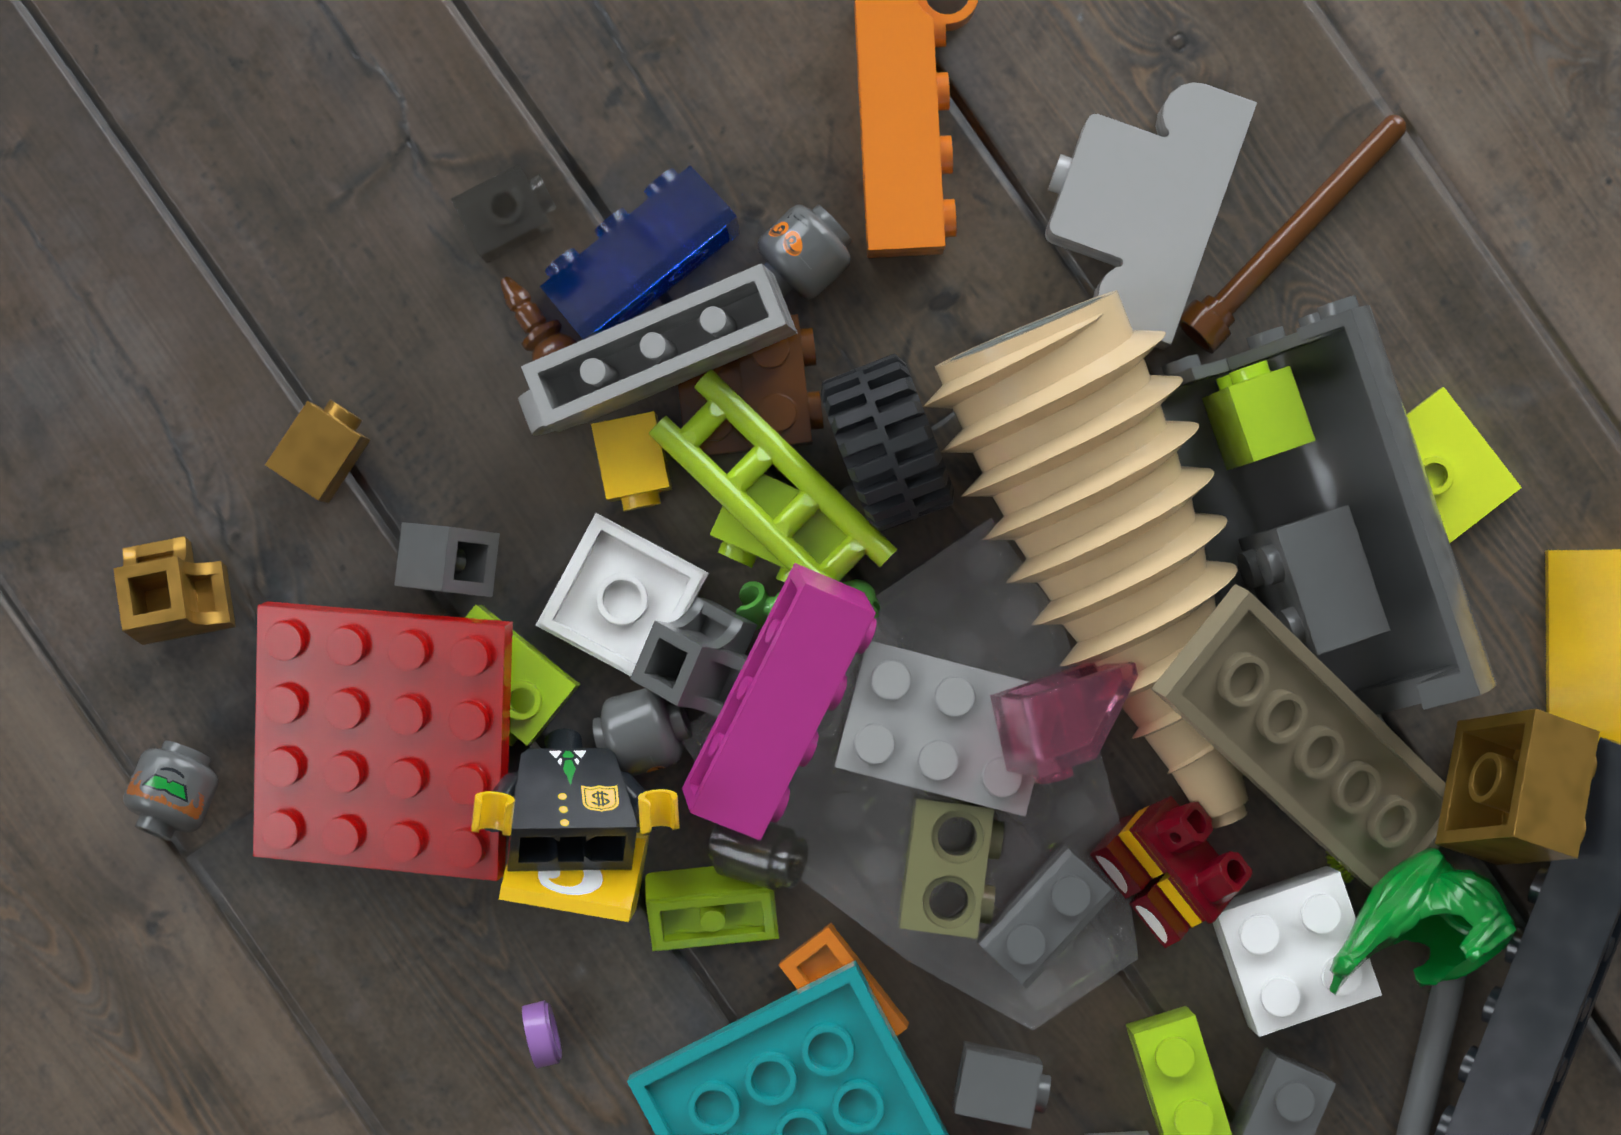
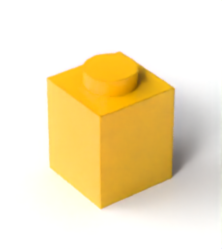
[591,411,672,511]

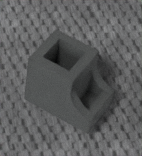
[630,597,757,717]

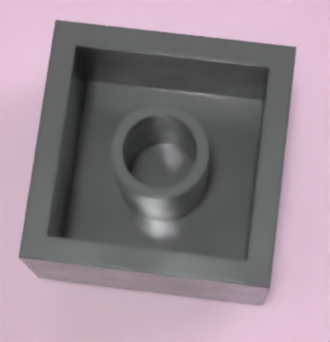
[1237,505,1390,656]

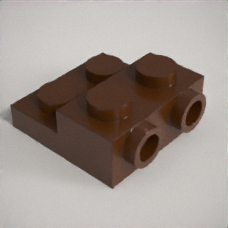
[678,314,824,456]

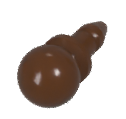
[500,276,577,361]

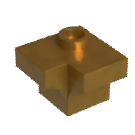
[113,536,236,645]

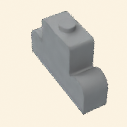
[1045,82,1257,350]

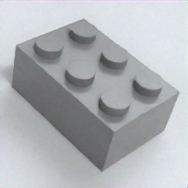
[834,641,1058,817]

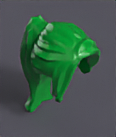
[1329,847,1516,995]

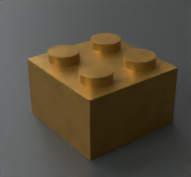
[1435,709,1600,865]

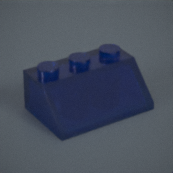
[540,166,740,340]

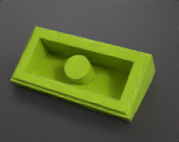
[645,861,779,951]

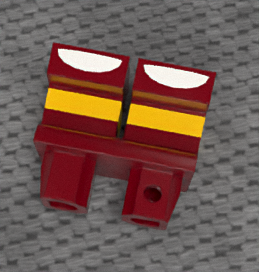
[1090,796,1252,948]

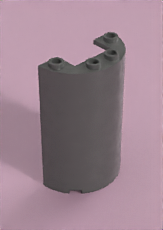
[1161,295,1497,715]

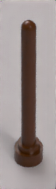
[1178,115,1407,354]

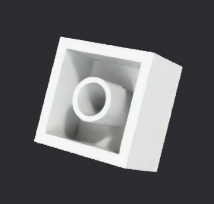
[1213,866,1382,1037]

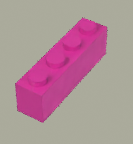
[682,563,876,840]

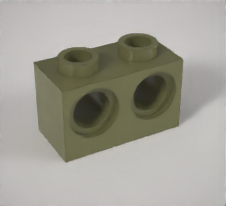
[898,795,1004,939]

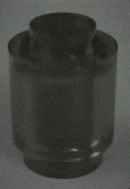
[708,822,808,890]

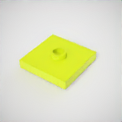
[1407,387,1522,543]

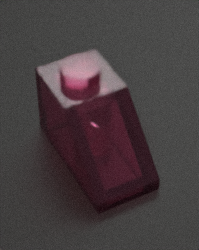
[990,662,1138,784]

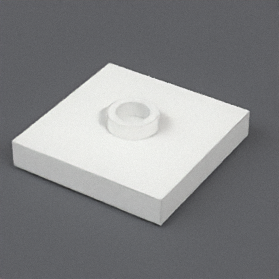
[536,513,709,676]

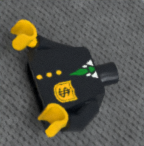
[471,728,679,871]

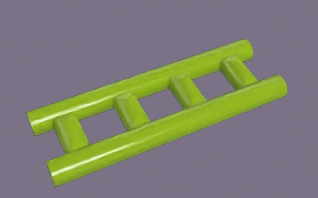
[649,369,897,581]

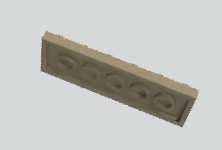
[1151,584,1446,892]

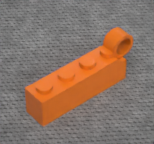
[854,0,978,258]

